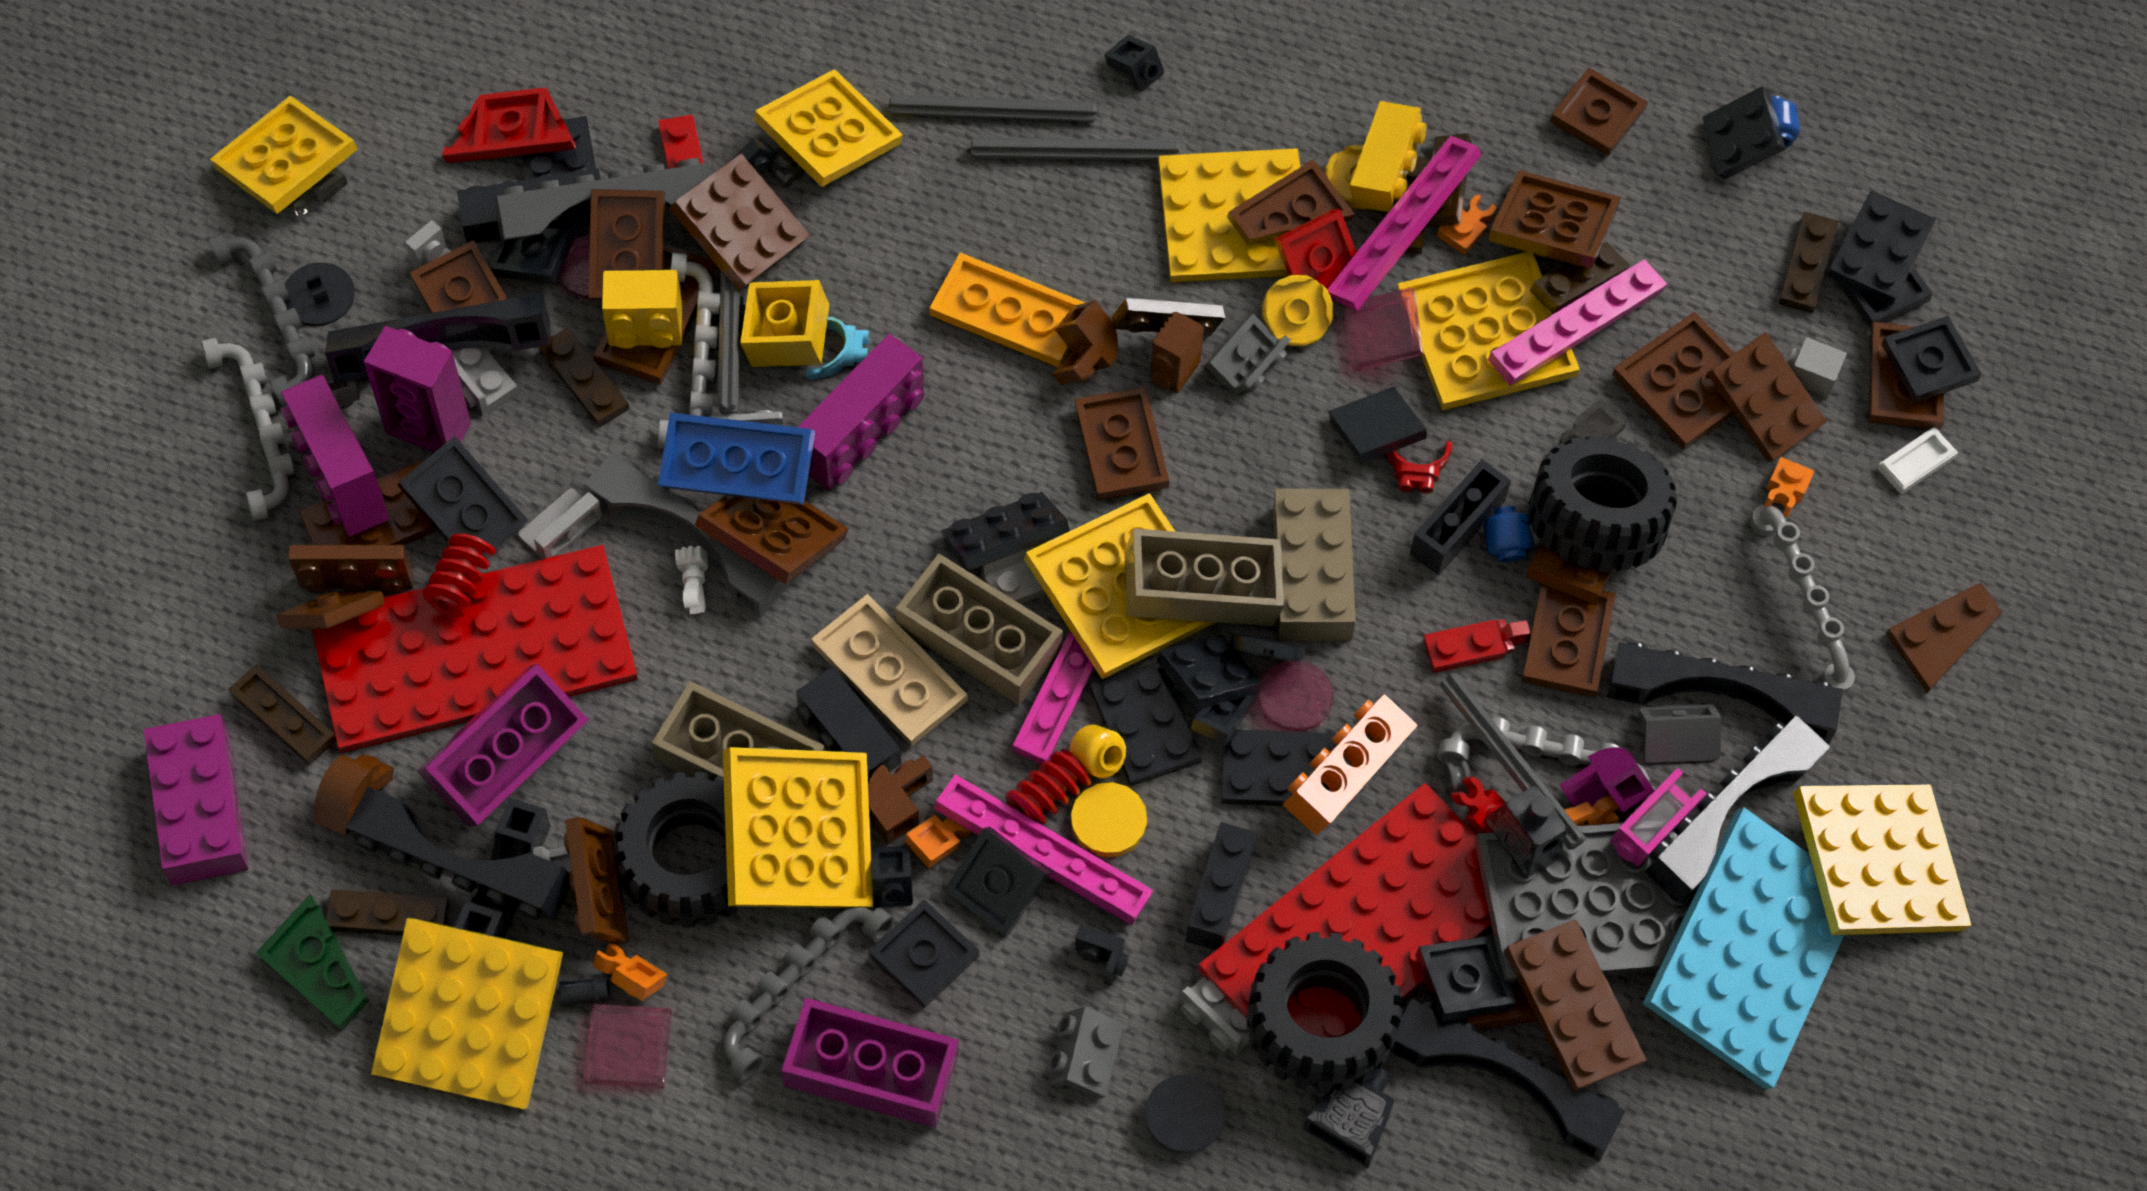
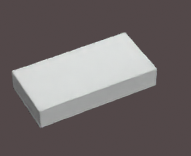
[1877,427,1958,494]

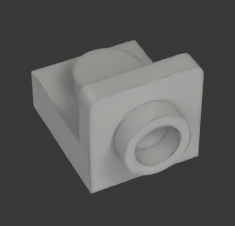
[405,220,451,269]

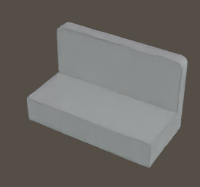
[518,488,602,559]

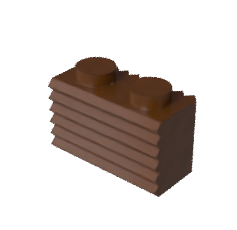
[1150,311,1204,393]

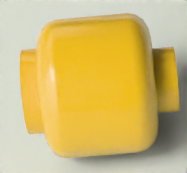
[1070,725,1126,778]

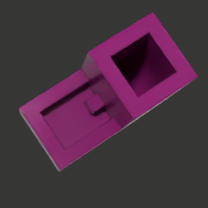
[1560,747,1655,812]

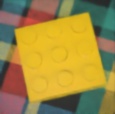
[754,69,903,187]
[210,96,358,214]

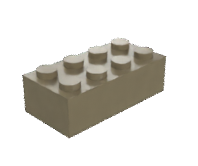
[1272,489,1356,641]
[1124,528,1284,626]
[895,554,1063,706]
[652,681,825,782]

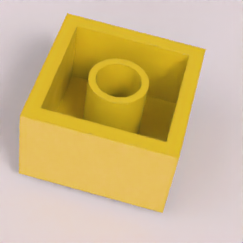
[602,270,682,348]
[740,280,829,367]

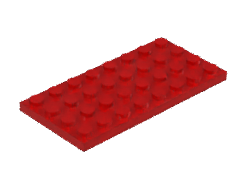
[312,545,638,754]
[1198,783,1492,1038]

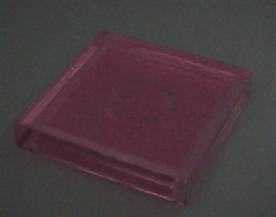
[1344,287,1423,371]
[584,1004,672,1088]

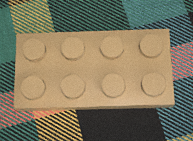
[811,594,968,747]

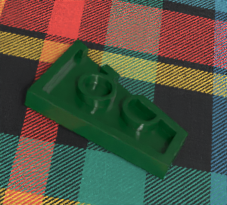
[256,894,370,1030]

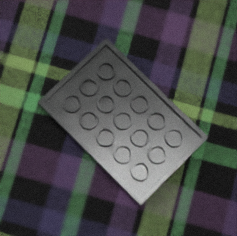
[1474,818,1703,984]

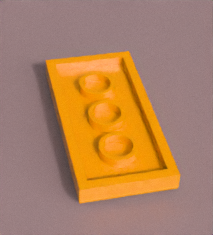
[929,253,1085,367]

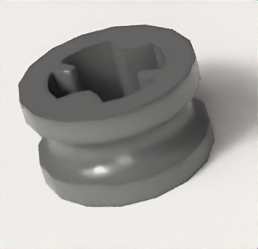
[1445,760,1471,796]

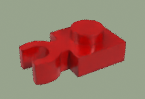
[1451,777,1505,833]

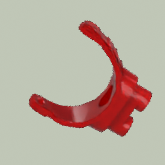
[1386,441,1453,494]

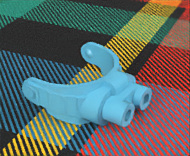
[805,317,869,380]

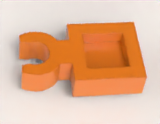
[1437,194,1496,255]
[1764,457,1814,518]
[1565,796,1619,826]
[904,815,972,868]
[593,943,668,1001]

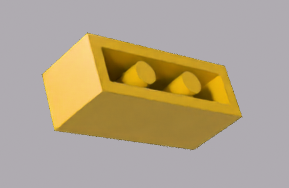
[1350,101,1427,212]

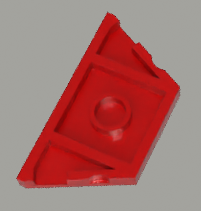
[442,87,576,163]

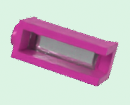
[1610,768,1706,867]

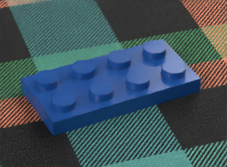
[658,412,815,505]

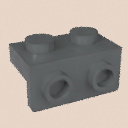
[1204,314,1291,395]
[1047,1006,1124,1099]

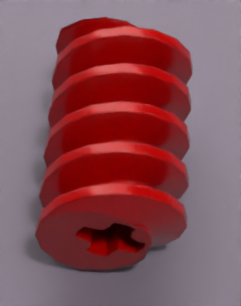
[422,534,496,618]
[1005,748,1091,825]

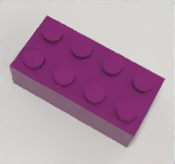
[364,326,471,453]
[798,333,925,491]
[280,374,390,537]
[417,664,589,827]
[143,714,249,886]
[781,998,959,1128]

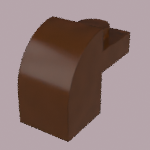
[1052,300,1118,385]
[313,754,394,835]
[868,755,933,845]

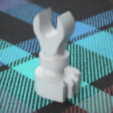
[675,546,708,615]

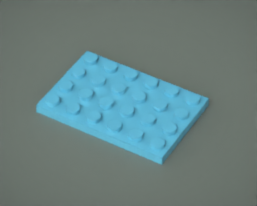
[1643,808,1844,1090]

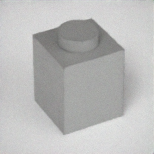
[1788,337,1847,398]

